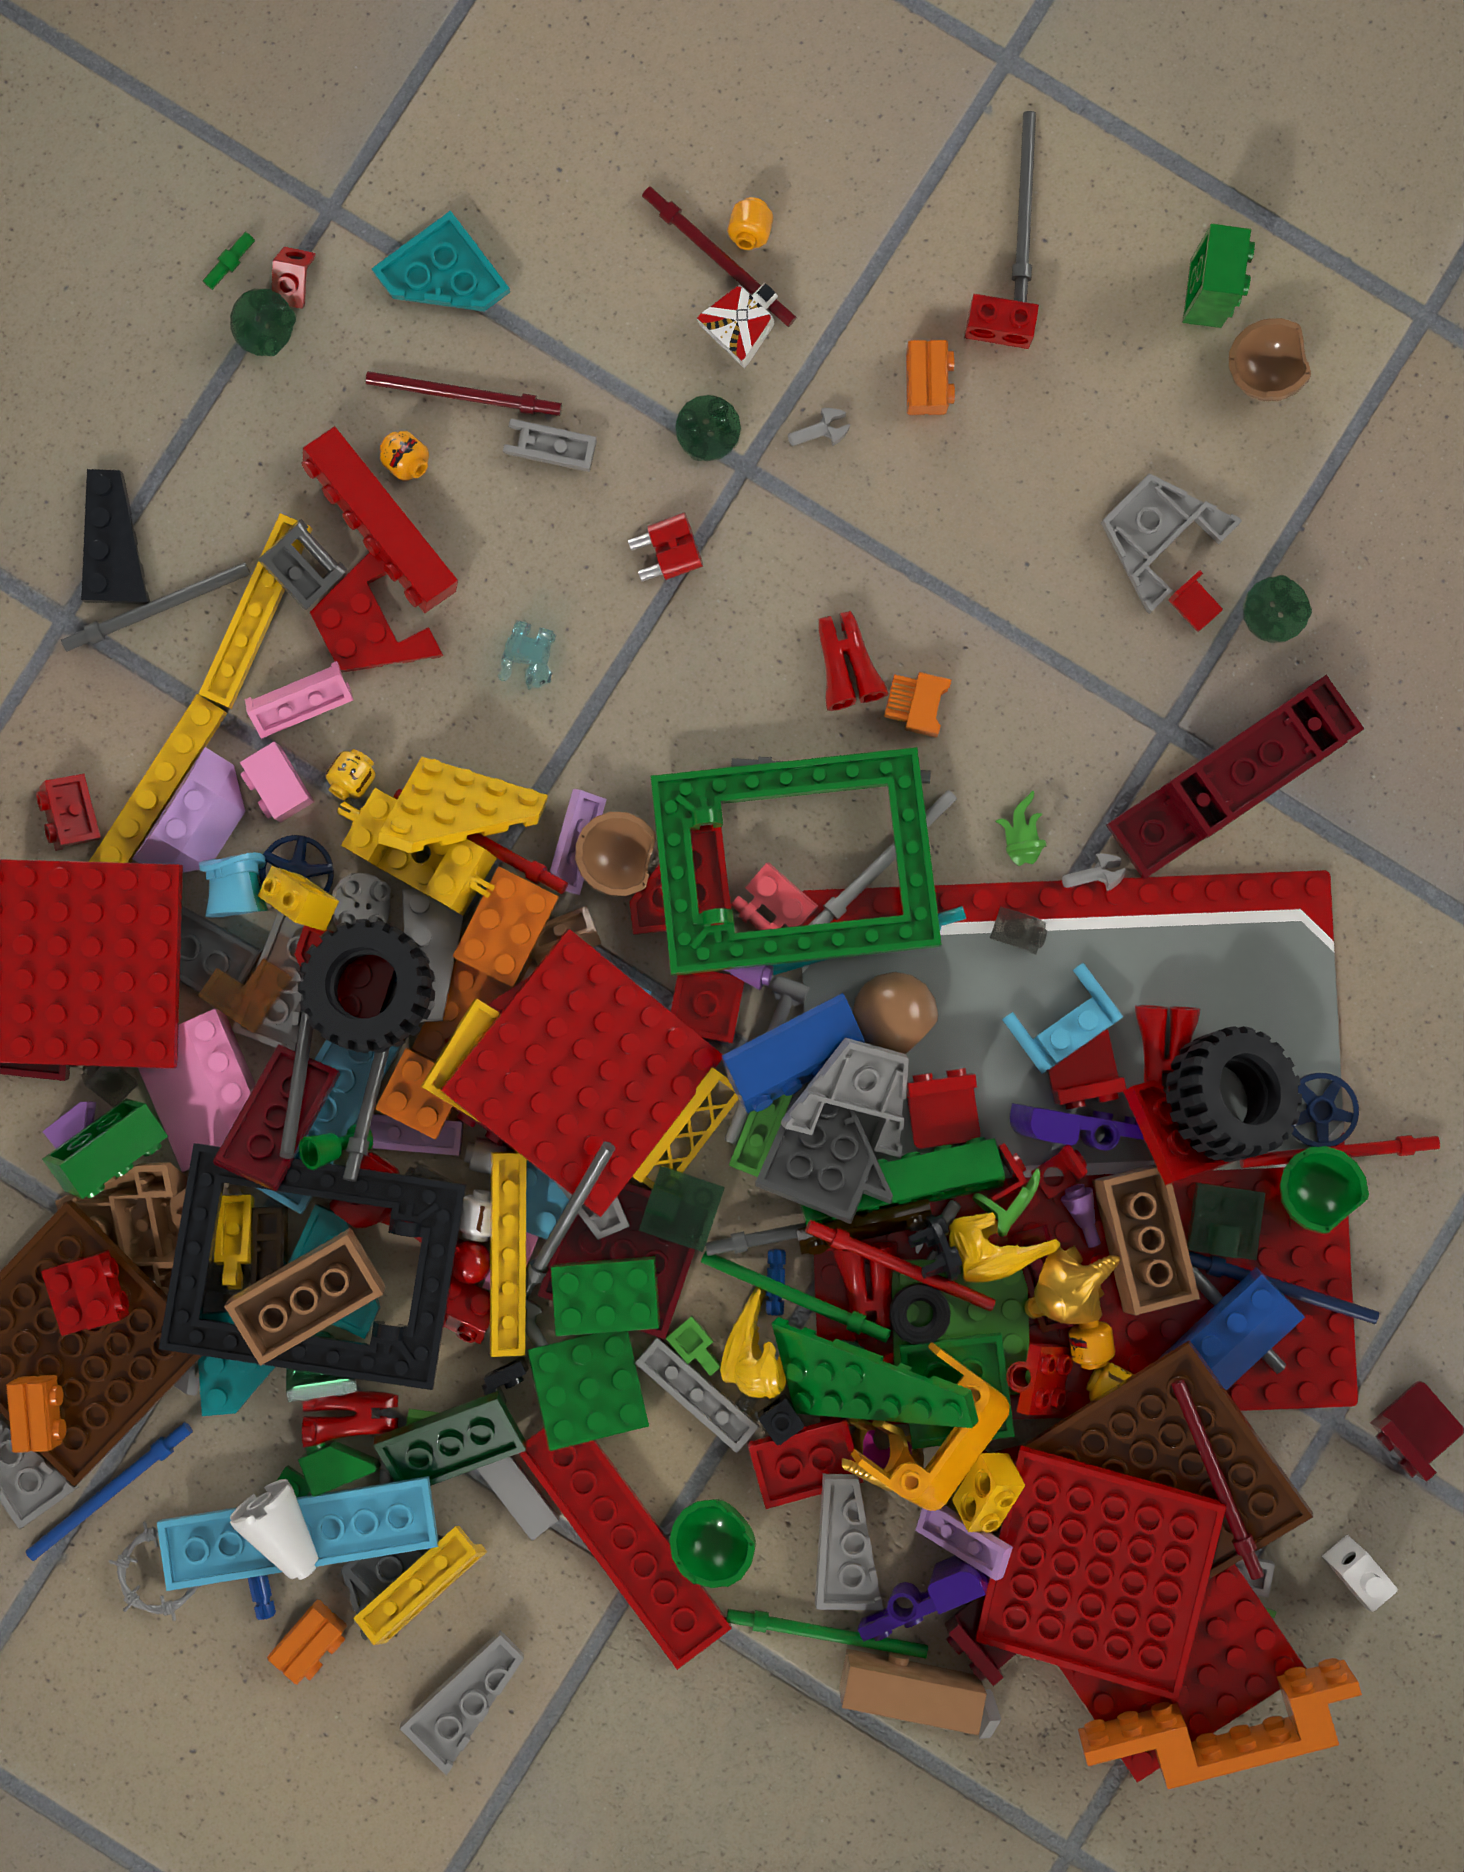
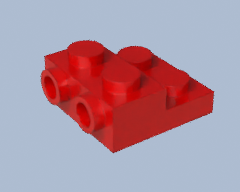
[41,1250,129,1336]

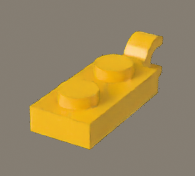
[214,1195,255,1290]

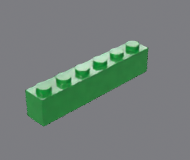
[800,1137,1005,1226]

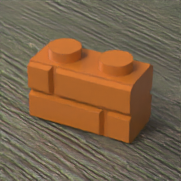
[906,340,955,415]
[6,1375,66,1453]
[267,1599,347,1685]

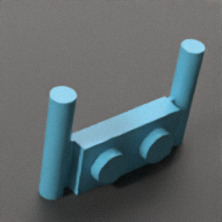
[1002,963,1123,1074]

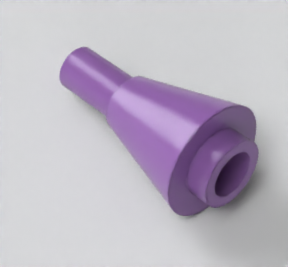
[724,965,774,990]
[1061,1184,1101,1247]

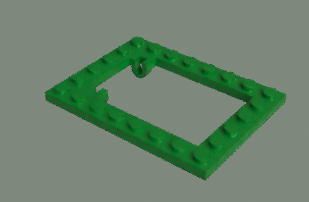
[651,747,942,976]

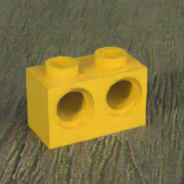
[258,866,339,931]
[952,1453,1025,1533]

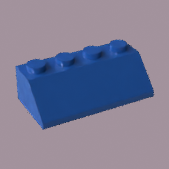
[722,993,865,1114]
[1158,1267,1305,1390]

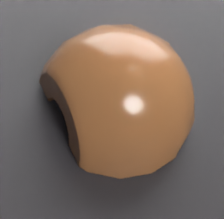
[1229,318,1311,401]
[575,812,656,896]
[853,972,939,1054]

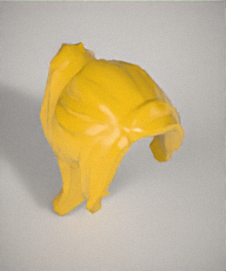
[949,1212,1060,1283]
[720,1287,786,1399]

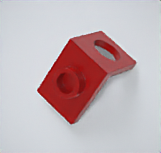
[271,247,316,309]
[1168,570,1223,632]
[990,1143,1028,1203]
[1031,1145,1088,1200]

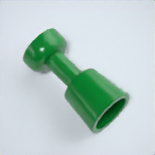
[299,1123,373,1170]

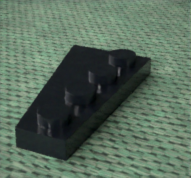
[81,469,150,604]

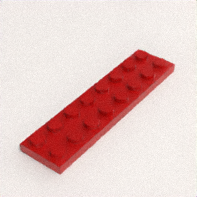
[519,1427,732,1670]

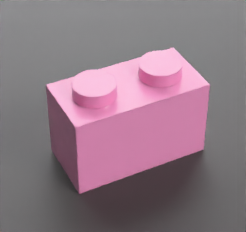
[240,742,315,823]

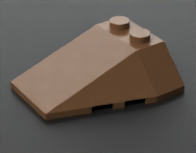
[55,1162,188,1294]

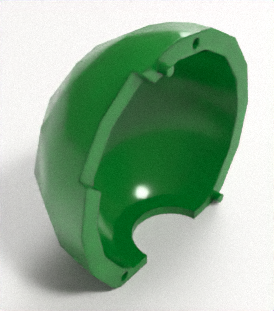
[1279,1146,1369,1234]
[669,1499,756,1588]

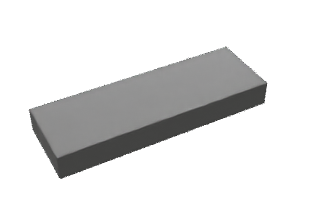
[477,1456,559,1541]

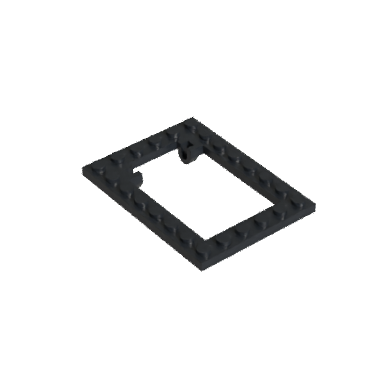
[159,1143,467,1390]

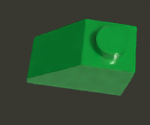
[298,1441,381,1496]

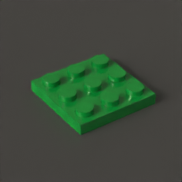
[527,1331,649,1451]
[899,1332,1015,1449]

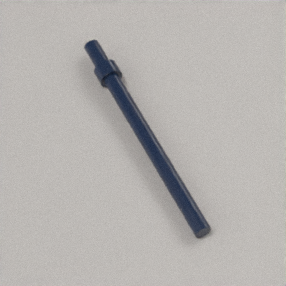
[1188,1250,1379,1324]

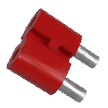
[628,512,703,582]

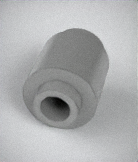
[464,1137,515,1175]

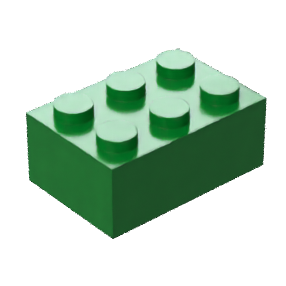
[1182,223,1255,328]
[42,1098,168,1199]
[551,1256,660,1336]

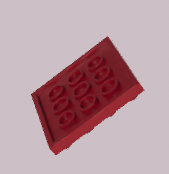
[537,1183,709,1339]

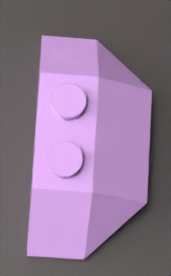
[133,747,245,873]

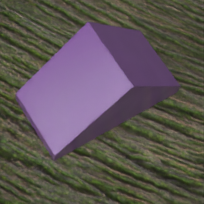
[42,1101,96,1148]

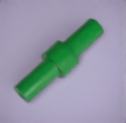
[202,231,255,290]

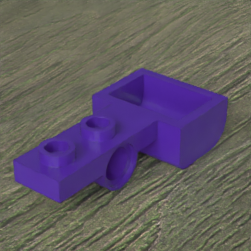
[1010,1103,1144,1150]
[857,1555,990,1642]

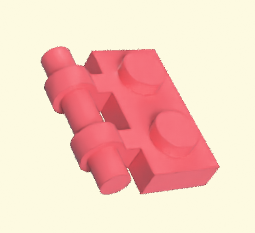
[731,862,818,930]

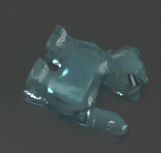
[498,621,556,690]

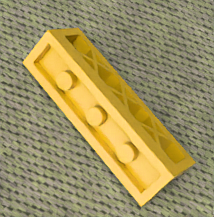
[632,1067,739,1196]
[353,1526,487,1645]

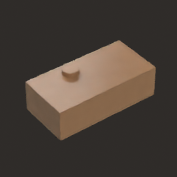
[1092,1164,1200,1315]
[224,1228,386,1366]
[839,1649,987,1735]

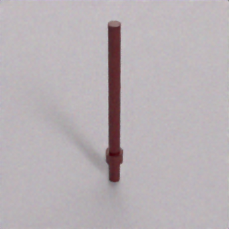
[642,186,797,327]
[365,371,562,416]
[1171,1379,1264,1580]

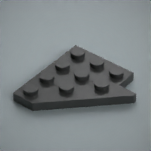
[755,1080,893,1224]

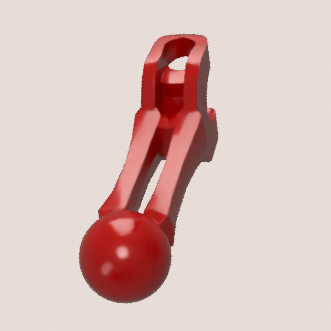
[329,1152,490,1284]

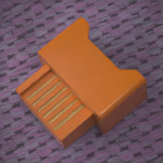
[884,672,952,738]

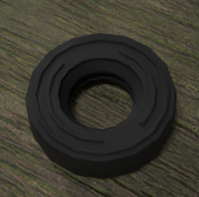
[889,1283,951,1344]

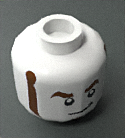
[459,1190,491,1242]

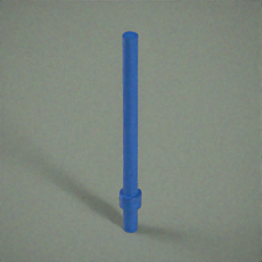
[26,1422,193,1561]

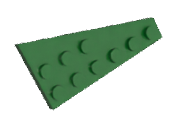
[771,1317,979,1428]

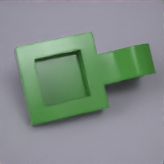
[666,1316,721,1376]

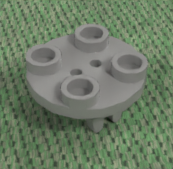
[332,873,390,927]

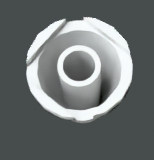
[230,1479,319,1580]

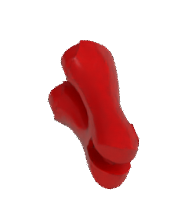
[818,611,889,711]
[1135,1005,1200,1092]
[833,1241,898,1340]
[302,1381,398,1448]

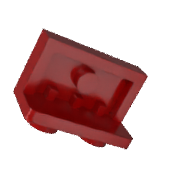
[444,1275,490,1344]

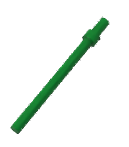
[701,1251,891,1343]
[726,1609,928,1659]

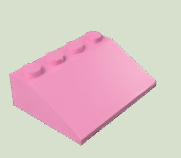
[138,1009,256,1172]

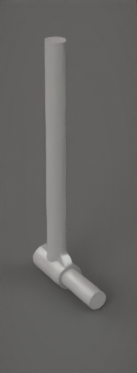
[724,975,810,1145]

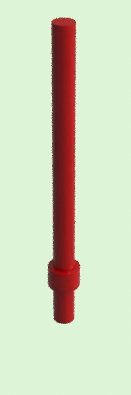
[393,789,568,894]
[1239,1135,1440,1168]
[805,1220,996,1312]

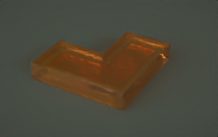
[198,958,293,1033]

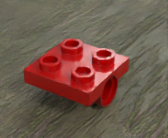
[1006,1344,1073,1415]

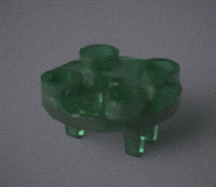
[230,288,296,356]
[675,395,741,461]
[1243,575,1312,643]

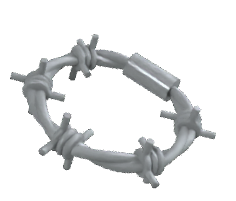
[109,1521,201,1621]

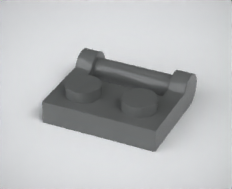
[258,519,347,610]

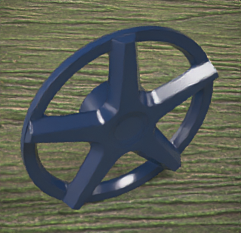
[259,835,334,893]
[1291,1073,1359,1147]

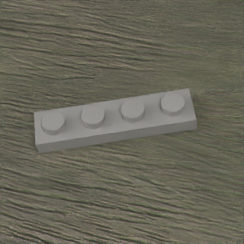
[635,1337,759,1453]

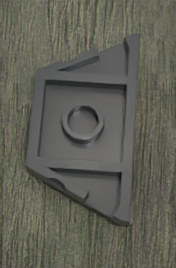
[341,1535,444,1641]

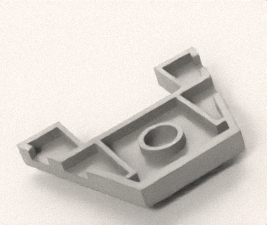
[1101,474,1242,614]
[781,1038,909,1157]

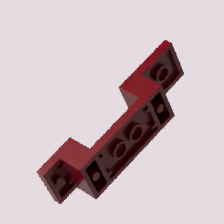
[1106,674,1364,880]

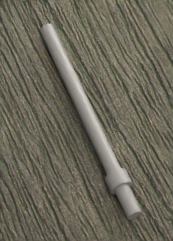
[809,790,957,925]

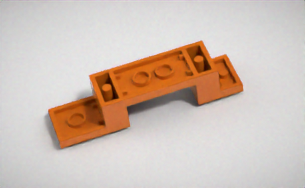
[375,866,560,1140]
[1078,1658,1362,1790]

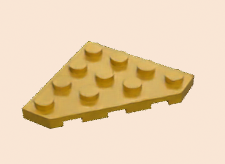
[378,756,548,853]

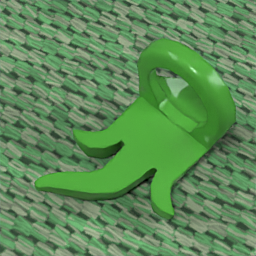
[995,791,1047,866]
[972,1168,1040,1237]

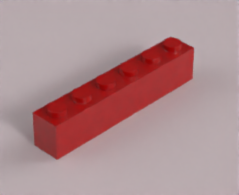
[301,426,458,614]

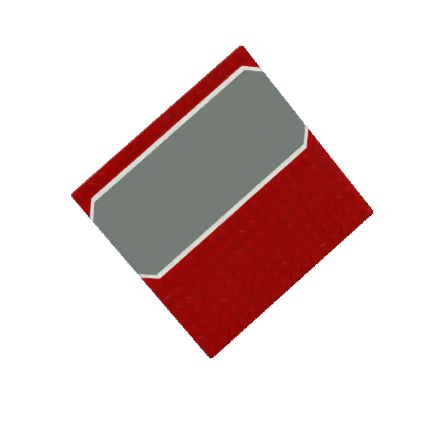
[802,870,1358,1426]

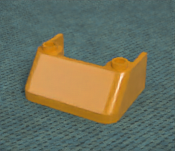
[851,1342,1010,1511]

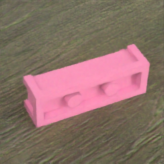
[245,661,353,739]

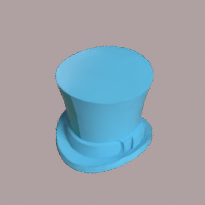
[199,852,268,918]

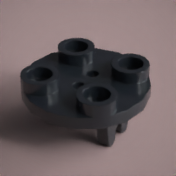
[908,1215,962,1281]

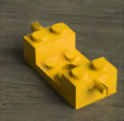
[337,788,497,916]

